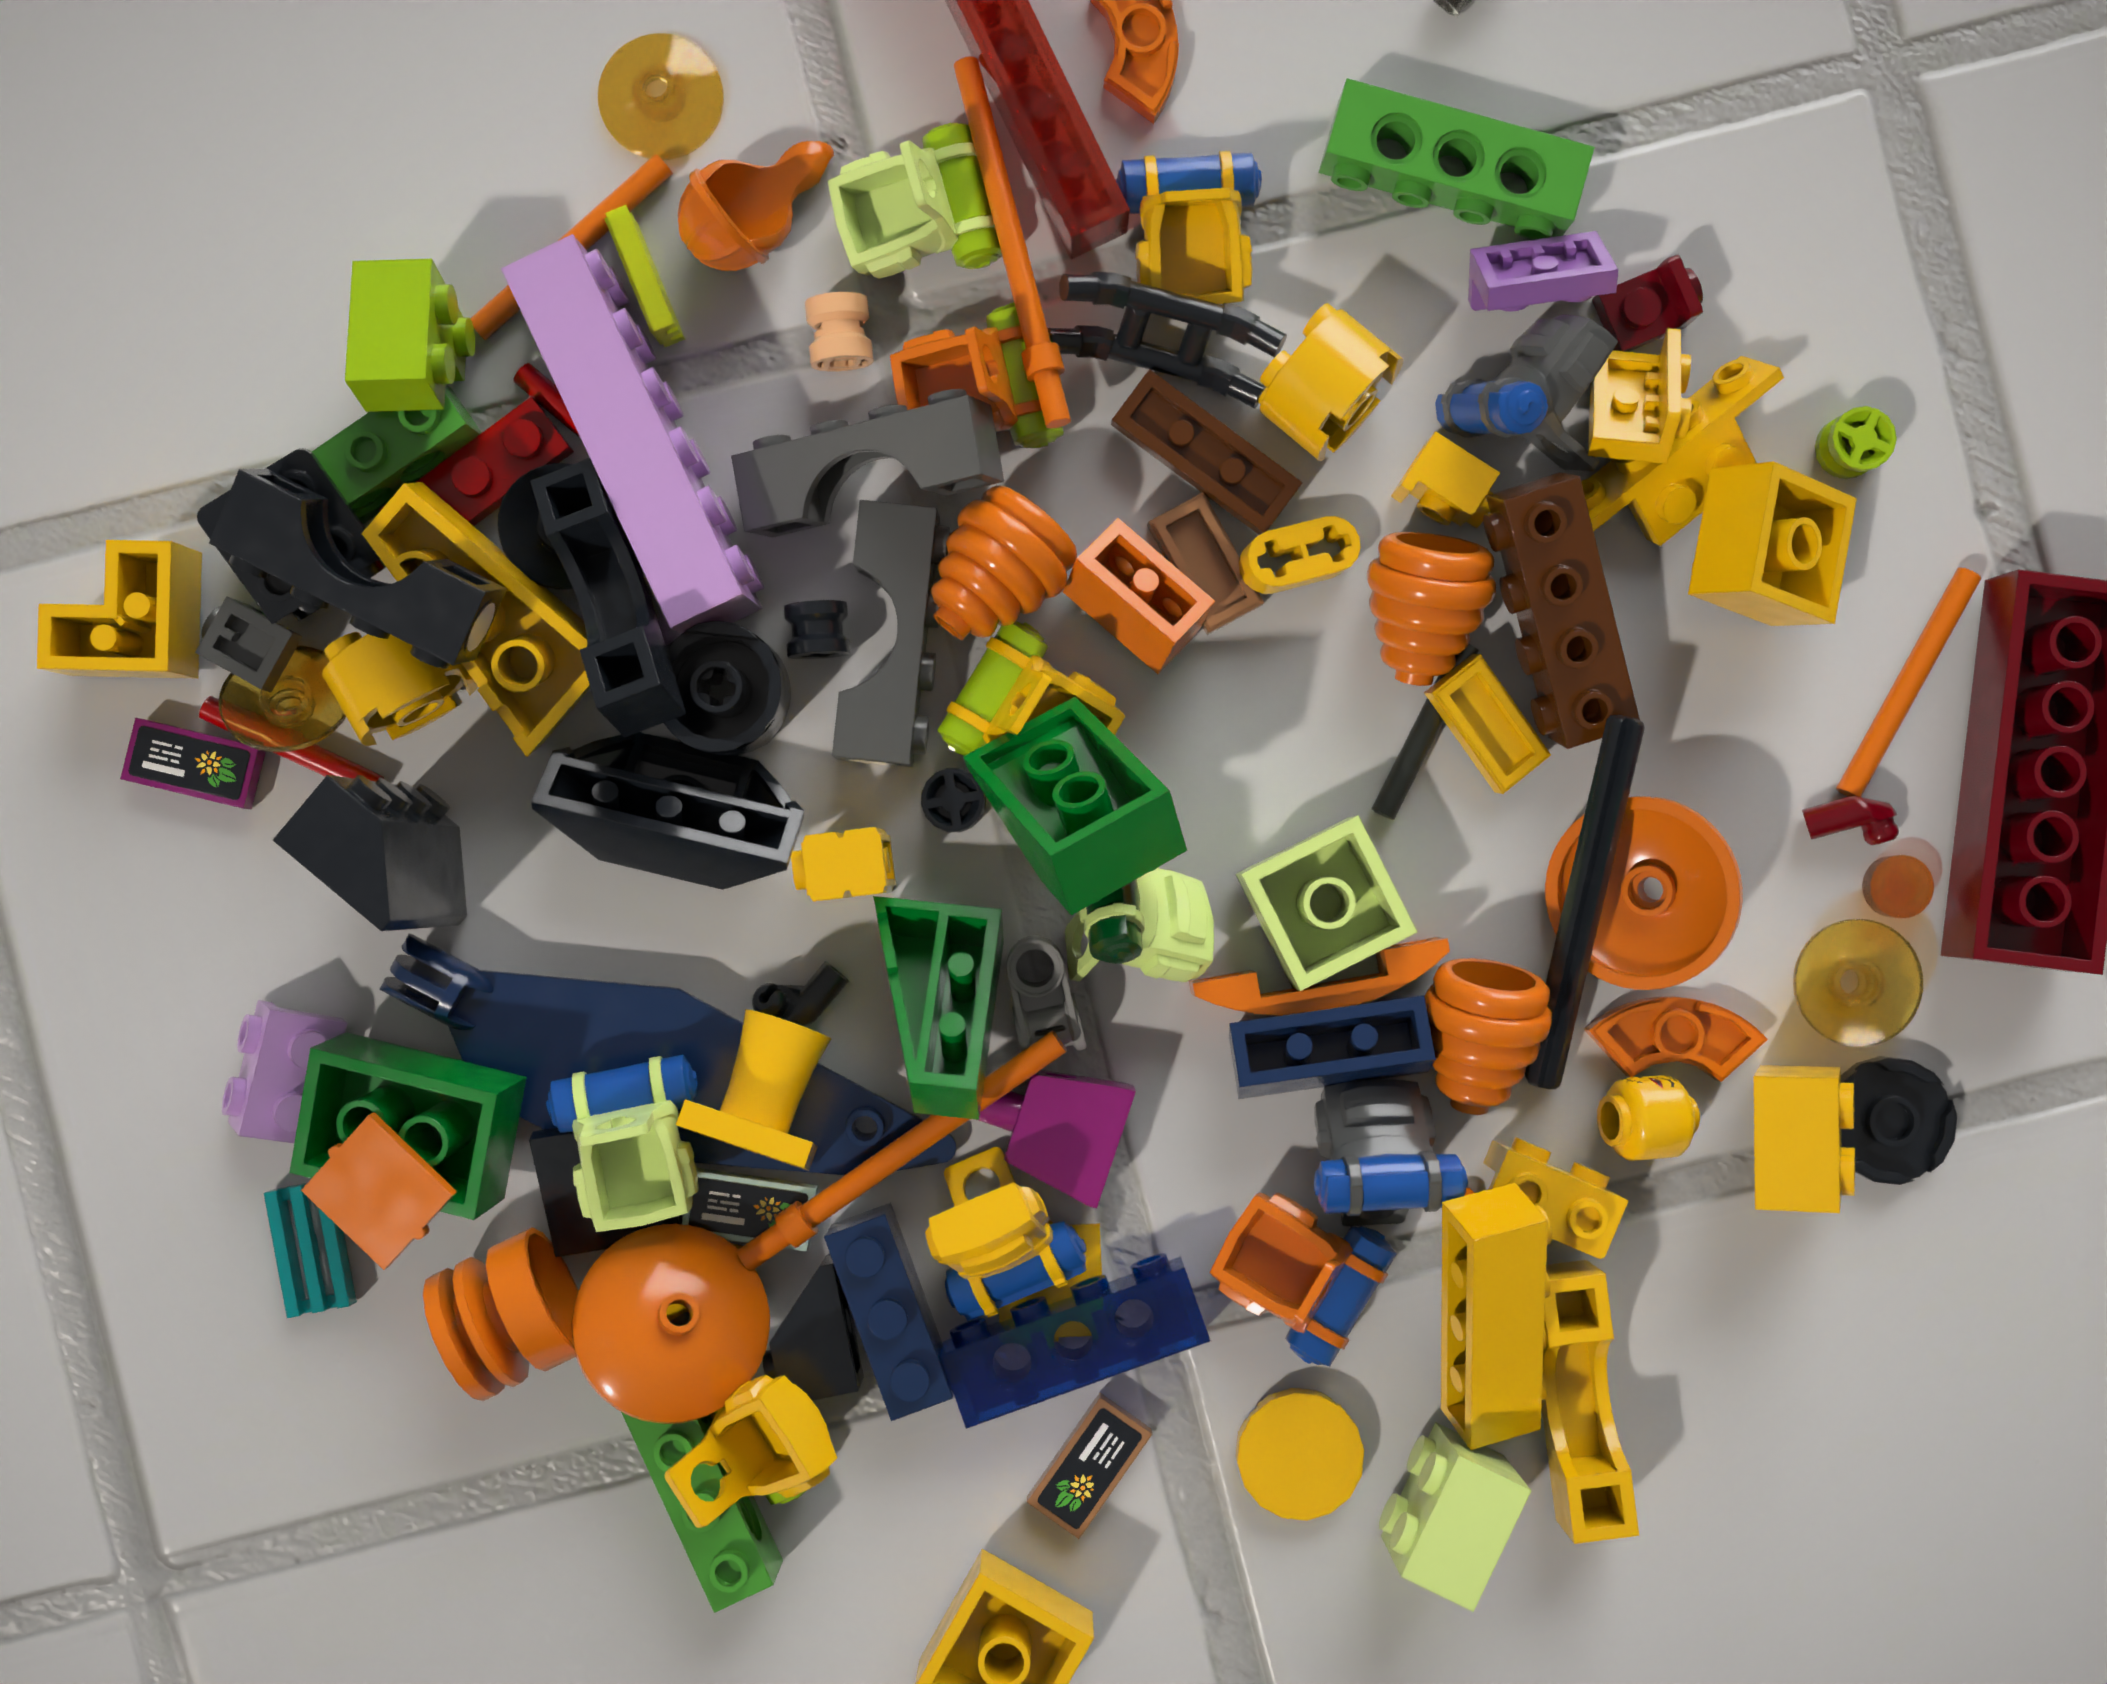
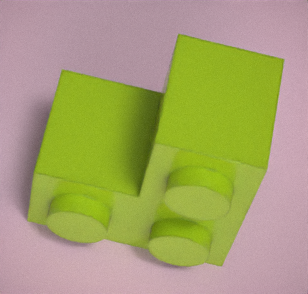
[345,258,475,412]

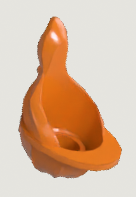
[678,141,834,271]

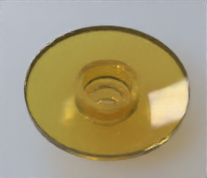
[598,33,724,160]
[219,645,346,752]
[1793,919,1923,1047]

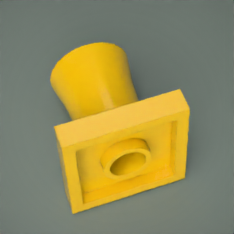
[676,1009,831,1171]

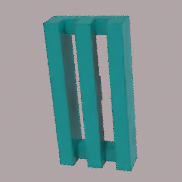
[264,1183,357,1318]

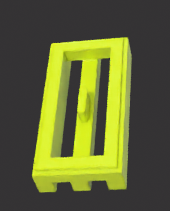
[604,205,685,348]

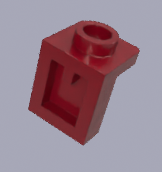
[1592,254,1703,352]

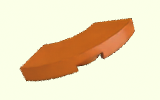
[1090,0,1179,124]
[1584,996,1768,1082]

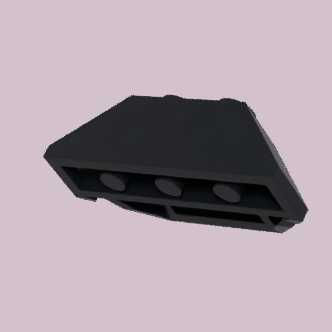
[531,732,804,890]

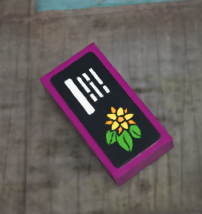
[120,718,266,809]

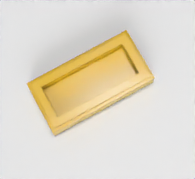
[1424,654,1551,794]

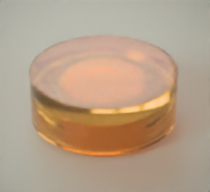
[1862,855,1934,918]

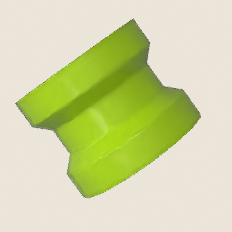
[1815,406,1897,479]

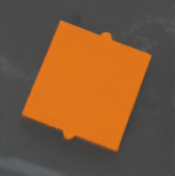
[301,1112,457,1270]

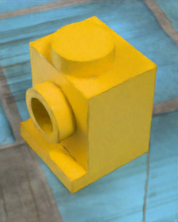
[1391,431,1500,529]

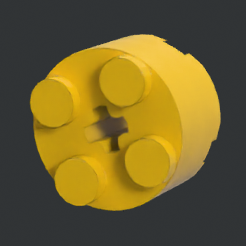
[1258,303,1404,461]
[322,632,478,746]

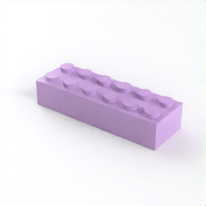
[501,234,764,634]

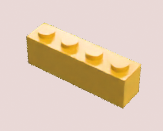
[1441,1183,1552,1450]

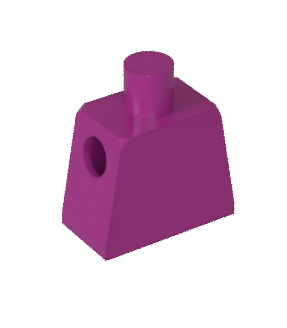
[978,1070,1136,1209]

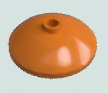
[1545,796,1743,990]
[572,1224,770,1424]

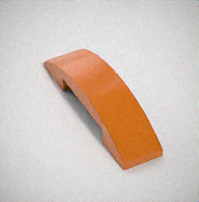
[1189,937,1450,1016]

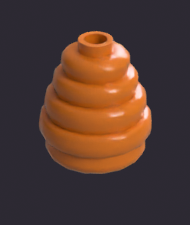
[931,485,1077,640]
[1367,532,1496,686]
[1424,958,1552,1115]

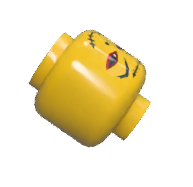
[1597,1075,1700,1161]

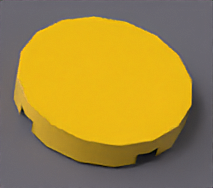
[1235,1388,1364,1521]

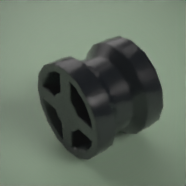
[784,600,851,659]
[921,768,986,833]

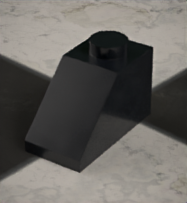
[762,1254,864,1401]

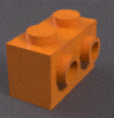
[1063,518,1215,674]

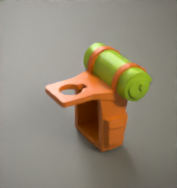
[890,302,1064,448]

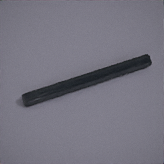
[1525,715,1645,1089]

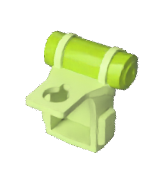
[827,122,1002,279]

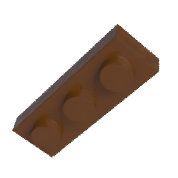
[1111,369,1303,535]

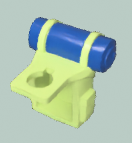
[546,1055,699,1232]

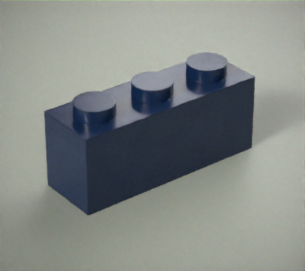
[1229,995,1436,1099]
[824,1202,956,1421]

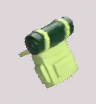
[1065,867,1214,982]

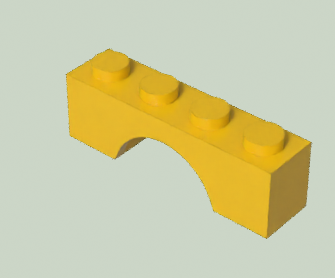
[1541,1260,1639,1544]

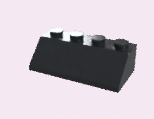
[273,775,467,931]

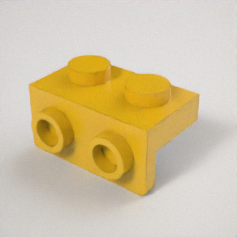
[1588,328,1692,464]
[1483,1137,1629,1259]

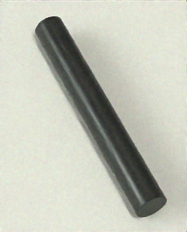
[1371,644,1479,820]

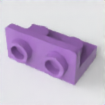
[1468,231,1618,311]

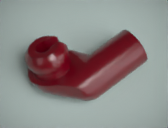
[1802,796,1899,845]

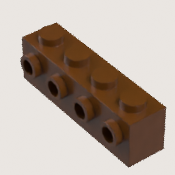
[1483,472,1640,749]

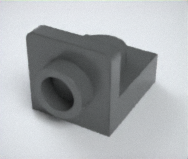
[195,596,303,692]

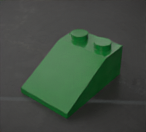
[963,697,1187,915]

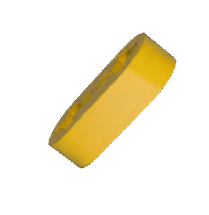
[1238,516,1361,594]

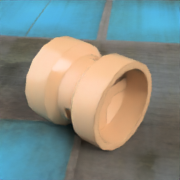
[805,292,874,372]

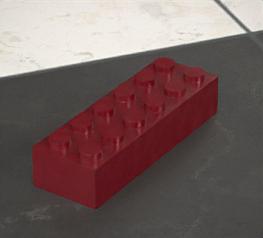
[1940,569,2107,975]

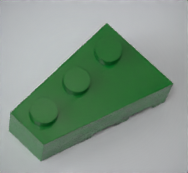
[873,896,1004,1120]

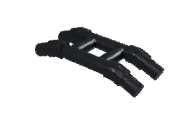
[1048,272,1287,409]

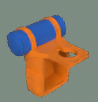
[1209,1192,1397,1367]

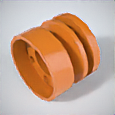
[423,1227,579,1401]

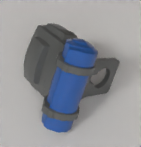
[1435,314,1618,471]
[1314,1078,1468,1226]

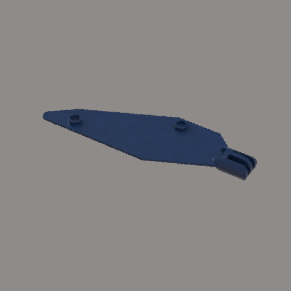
[379,933,956,1175]

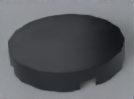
[1841,1056,1957,1185]

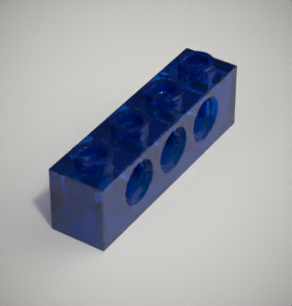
[940,1253,1211,1429]

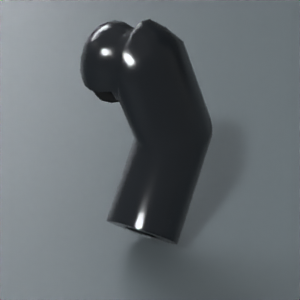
[752,961,849,1026]

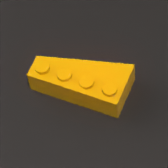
[361,482,591,757]

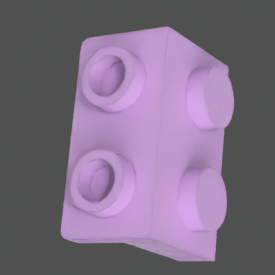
[222,1000,347,1143]

